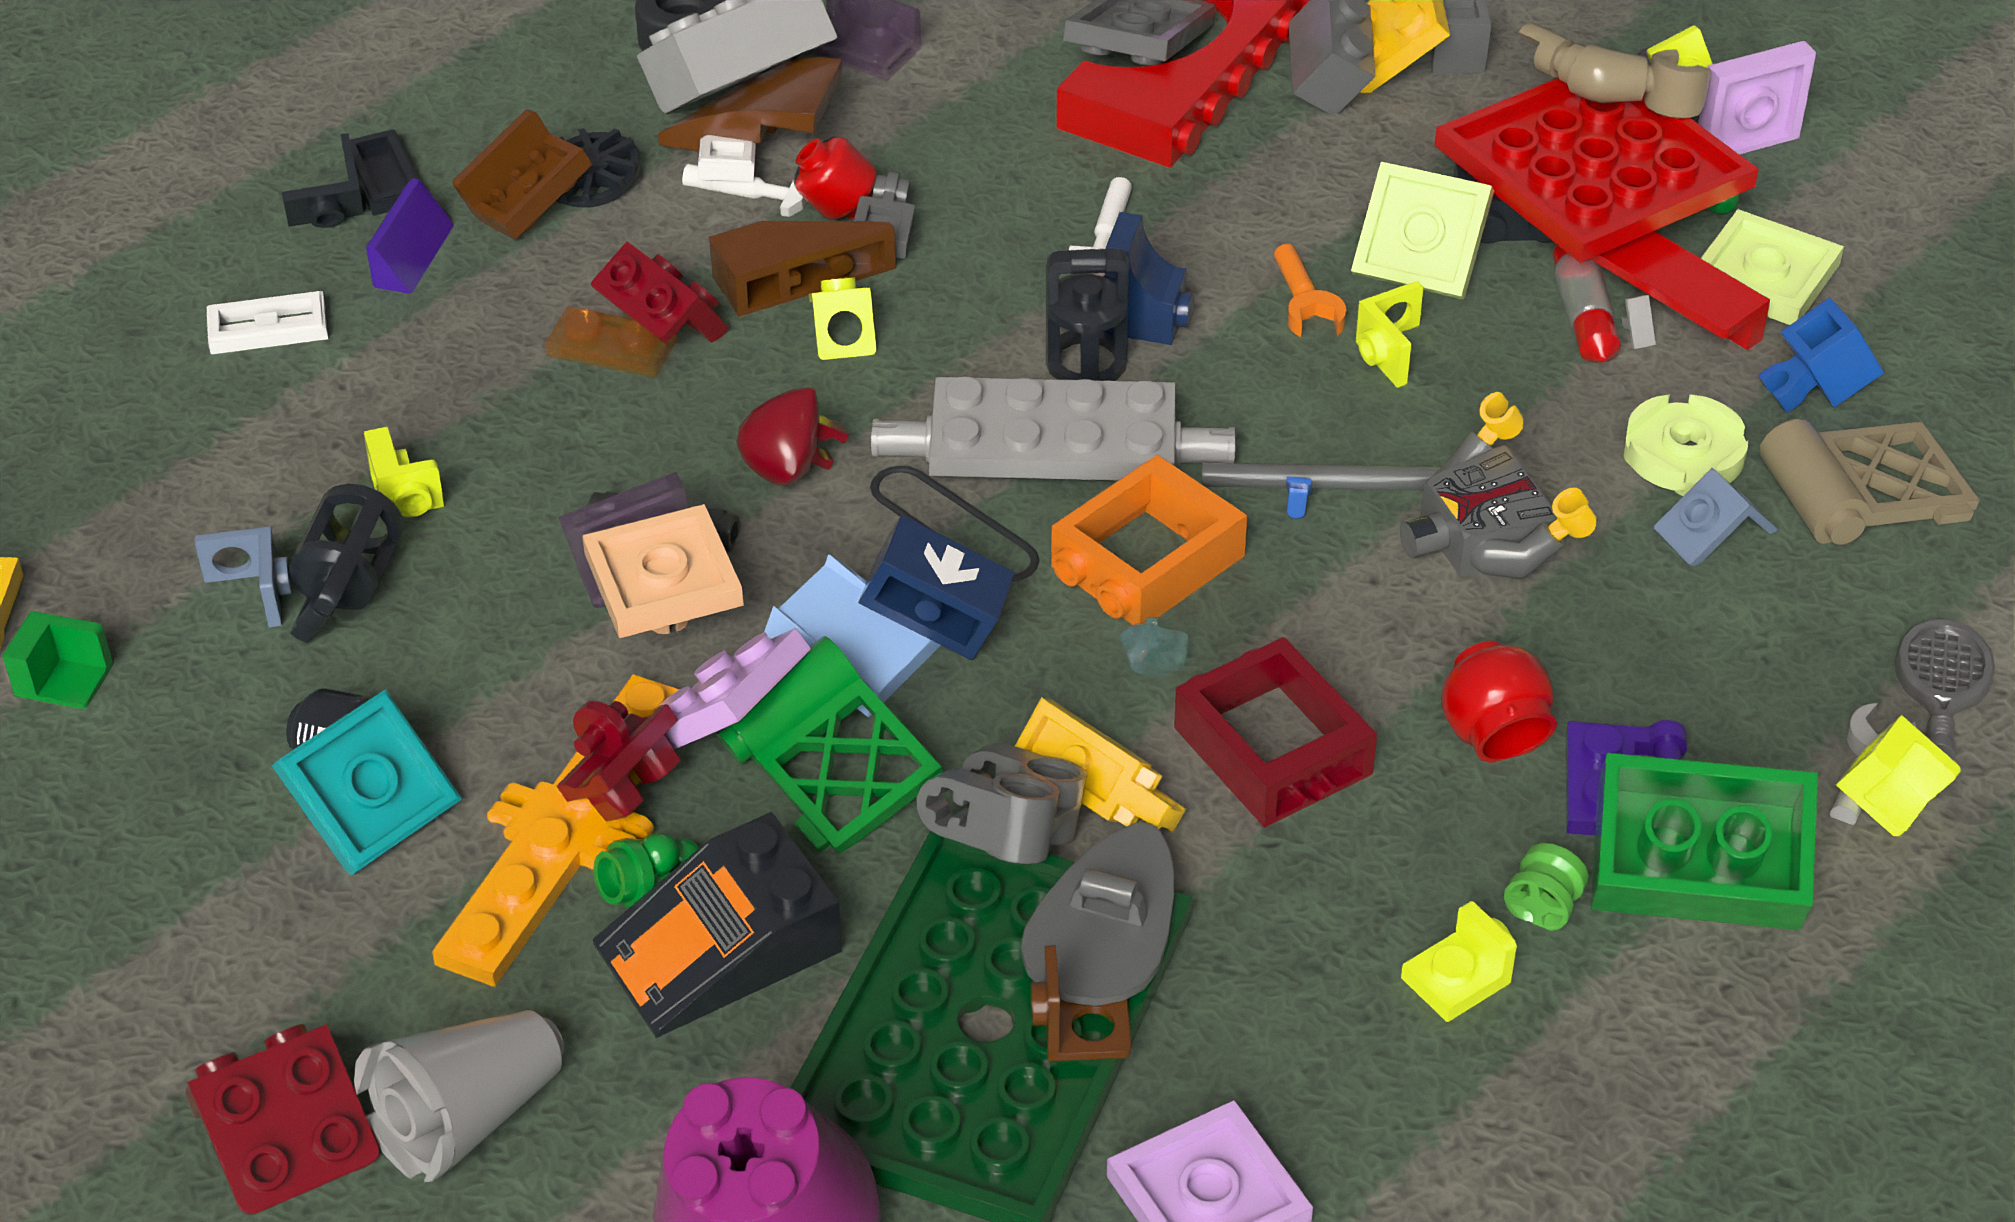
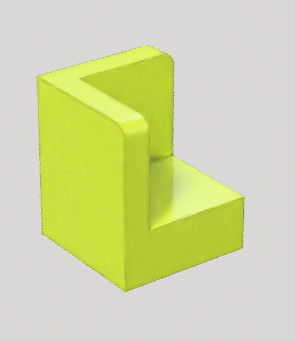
[1836,715,1961,836]

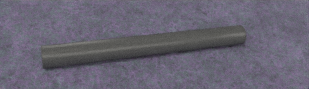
[1202,463,1441,490]

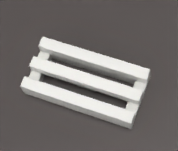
[206,291,328,354]

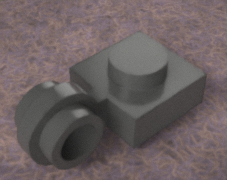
[854,170,915,259]

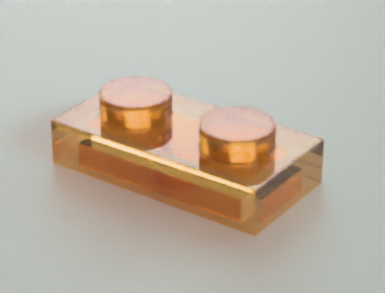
[545,306,677,378]

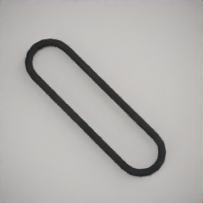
[870,465,1039,582]

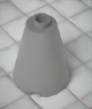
[354,1010,564,1182]

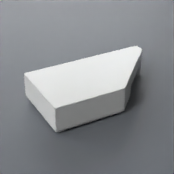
[698,135,756,182]

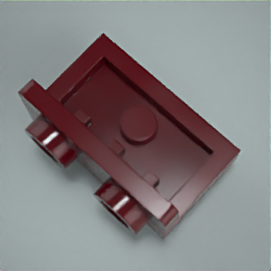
[591,241,729,343]

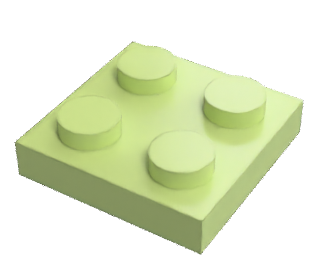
[1351,162,1494,300]
[1701,209,1844,325]

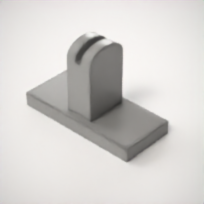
[1621,295,1656,349]

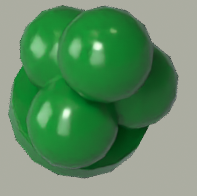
[593,833,699,907]

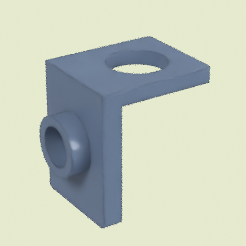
[1654,467,1779,566]
[195,526,292,627]

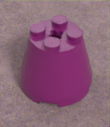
[653,1077,881,1222]

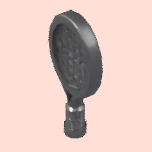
[1894,619,1995,761]

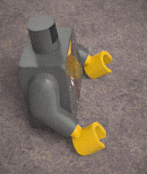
[1400,392,1597,579]

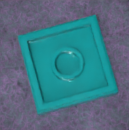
[271,689,462,875]

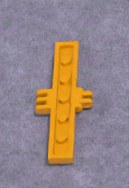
[432,674,680,987]

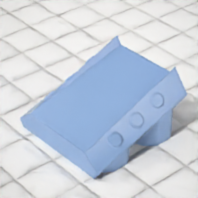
[764,554,941,717]

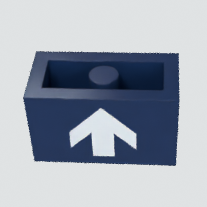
[858,514,1015,661]

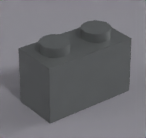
[1289,0,1376,113]

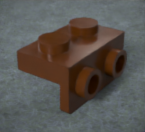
[453,109,593,240]

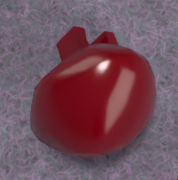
[736,387,849,485]

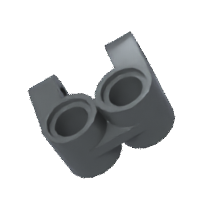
[917,742,1087,864]

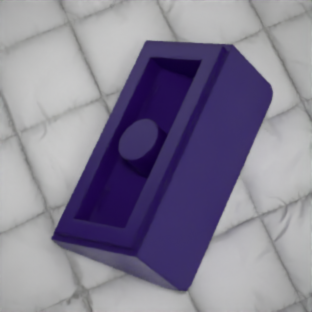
[366,178,454,293]

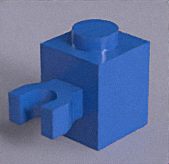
[1758,297,1884,413]

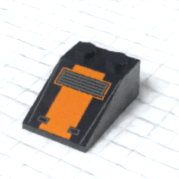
[592,812,842,1038]

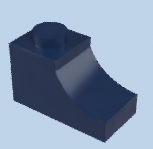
[1104,212,1194,345]

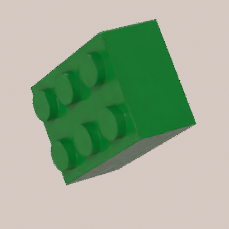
[1590,753,1818,930]

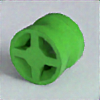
[1504,843,1589,931]

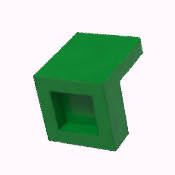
[2,611,114,709]

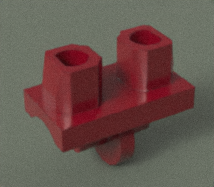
[556,701,681,821]

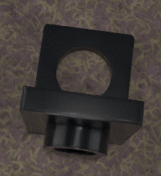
[282,133,364,228]

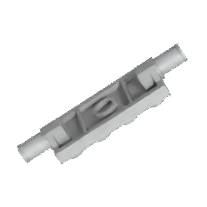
[871,376,1235,480]

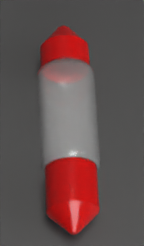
[1553,245,1621,363]

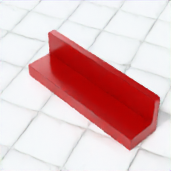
[1591,231,1770,350]

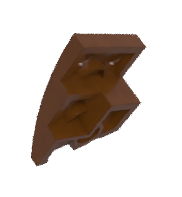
[658,57,842,152]

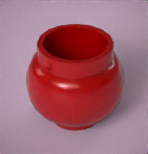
[1441,641,1557,763]

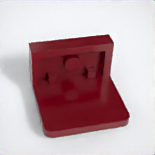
[185,1024,379,1215]

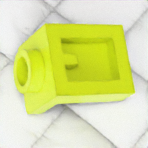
[363,427,444,517]
[1401,901,1517,1023]

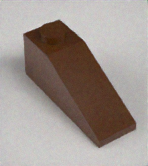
[709,221,896,317]

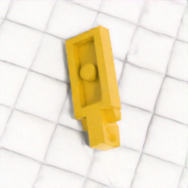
[1015,697,1186,832]

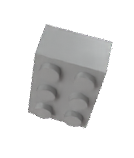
[636,0,838,114]

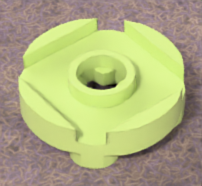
[1623,395,1748,496]

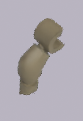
[1519,22,1711,118]

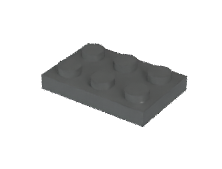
[1063,0,1215,65]

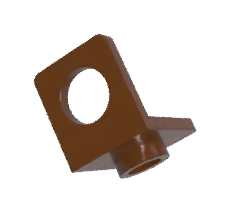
[1031,945,1131,1061]

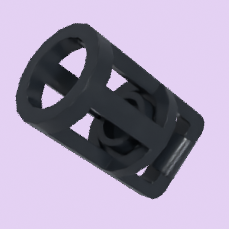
[1046,248,1130,381]
[289,483,405,643]

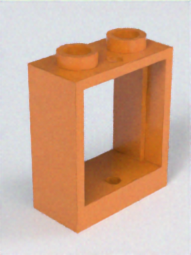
[1051,455,1247,630]

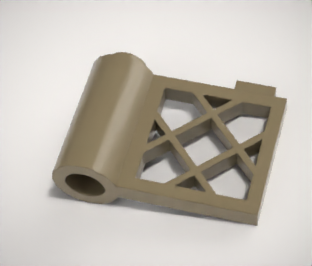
[1759,419,1980,545]

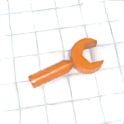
[1274,244,1346,337]

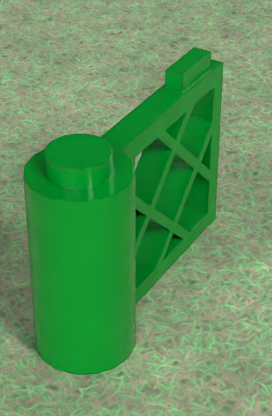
[717,636,943,854]

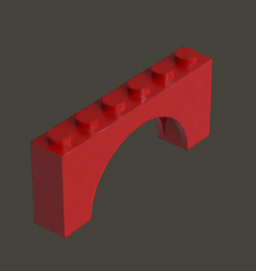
[1057,0,1310,168]

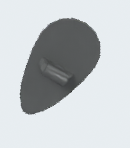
[1020,823,1174,1006]

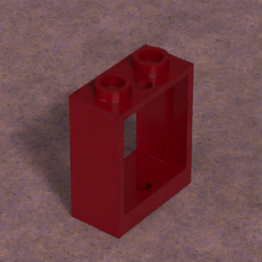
[1174,637,1377,828]

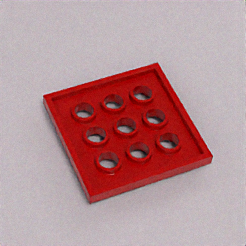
[1434,78,1759,263]

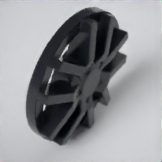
[556,128,641,208]

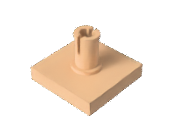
[582,504,744,638]

